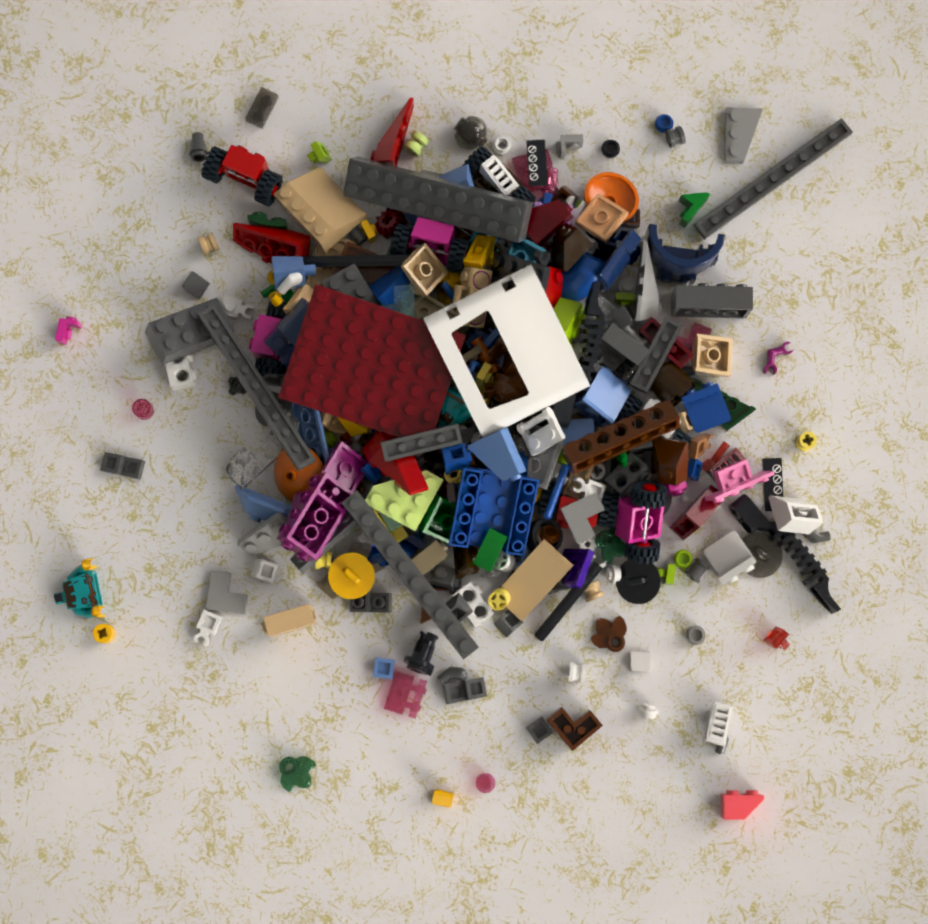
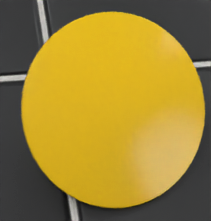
[328,553,375,599]

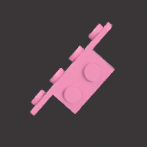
[704,459,775,503]

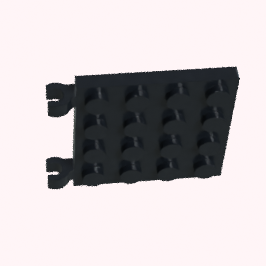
[484,238,551,331]

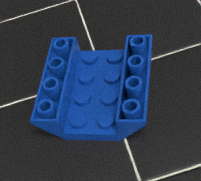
[448,467,539,556]

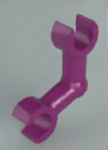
[763,342,794,375]

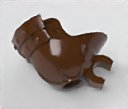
[485,373,529,404]

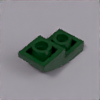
[247,212,288,230]

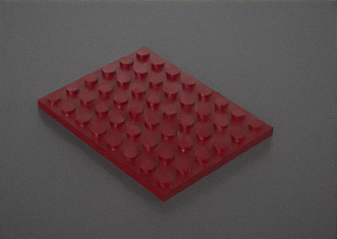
[278,284,466,437]

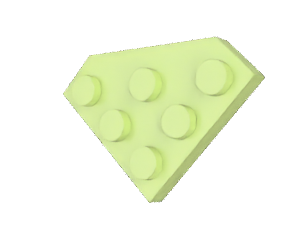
[365,470,444,531]

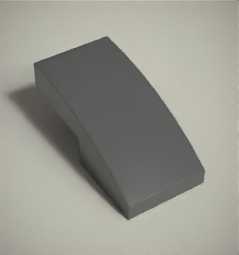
[100,452,145,480]
[442,677,487,704]

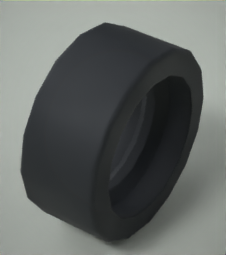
[527,518,563,552]

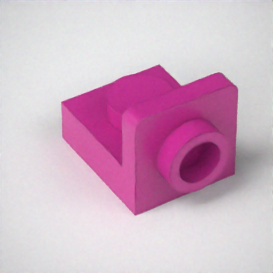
[55,316,82,345]

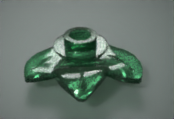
[595,527,625,564]
[279,756,316,792]

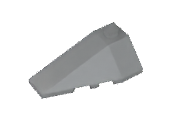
[633,236,662,321]

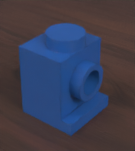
[441,443,472,474]

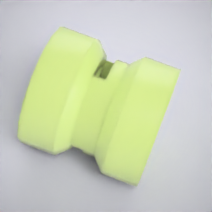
[403,131,429,157]

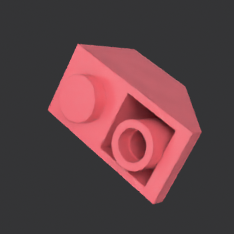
[721,790,764,820]

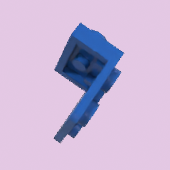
[681,382,731,433]

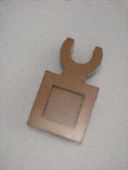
[688,433,713,460]

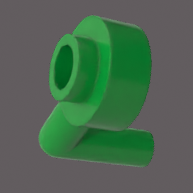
[260,284,294,303]

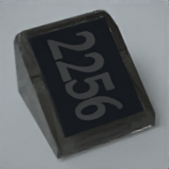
[615,359,638,381]

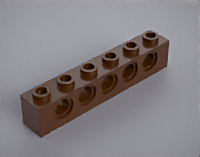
[562,399,680,475]

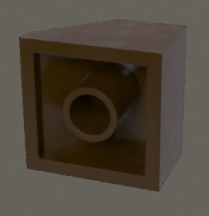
[553,223,593,272]

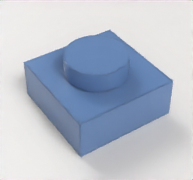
[373,657,395,679]

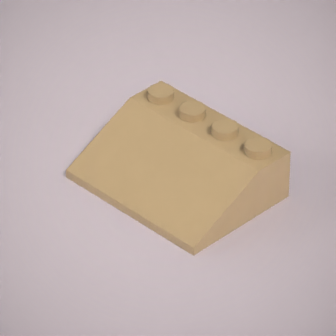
[274,167,368,252]

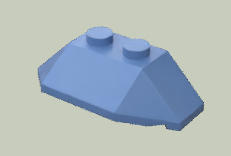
[235,484,292,523]

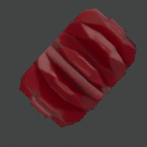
[374,208,407,240]

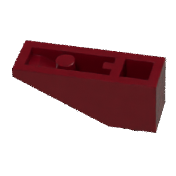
[639,317,694,369]

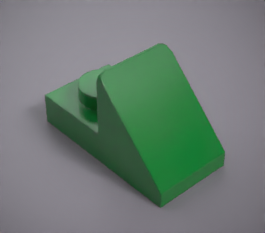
[679,192,710,228]

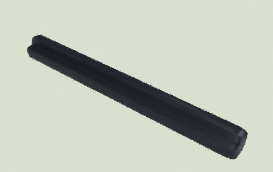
[534,562,602,641]

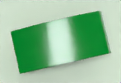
[473,528,508,573]

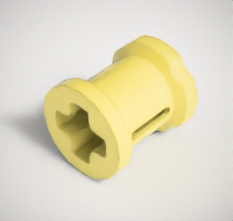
[795,432,817,451]

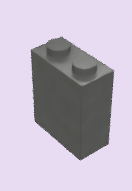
[601,320,650,365]

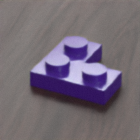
[562,549,594,588]

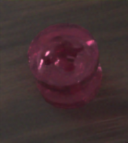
[132,399,154,420]

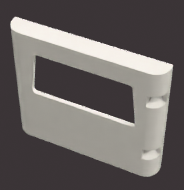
[424,264,590,438]

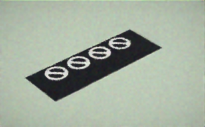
[526,139,548,187]
[763,458,784,511]

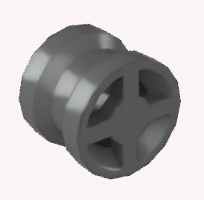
[665,126,686,148]

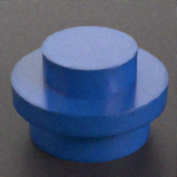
[655,114,674,133]

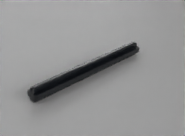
[302,254,409,267]

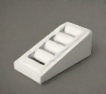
[479,155,519,195]
[705,702,733,747]

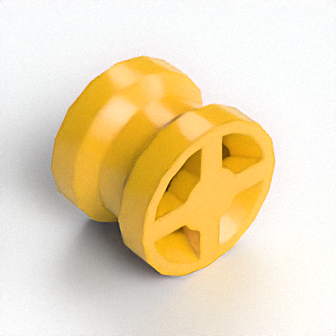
[93,623,116,643]

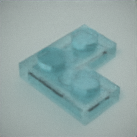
[381,284,416,318]

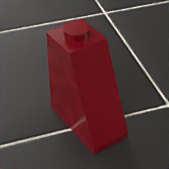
[527,199,574,247]
[670,485,725,541]

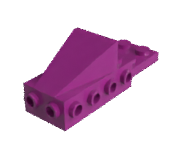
[277,441,368,562]

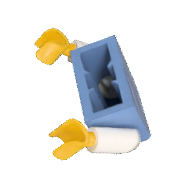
[267,256,316,307]

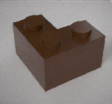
[546,707,603,751]

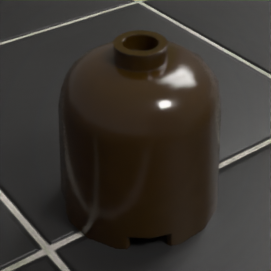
[650,362,697,407]

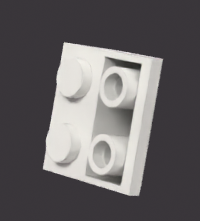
[768,495,823,534]

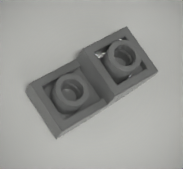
[350,592,392,613]

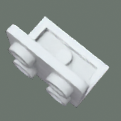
[704,531,757,585]

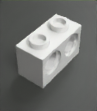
[165,354,198,391]
[452,582,494,628]

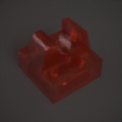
[763,626,790,650]

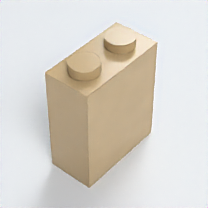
[262,604,318,638]

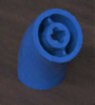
[561,252,606,302]

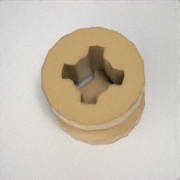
[198,232,219,255]
[584,581,604,602]

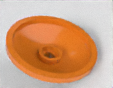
[584,172,639,222]
[274,448,323,502]

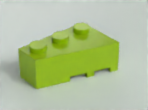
[553,298,586,348]

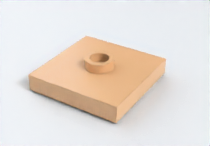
[575,193,629,243]

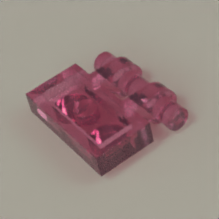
[384,671,427,719]

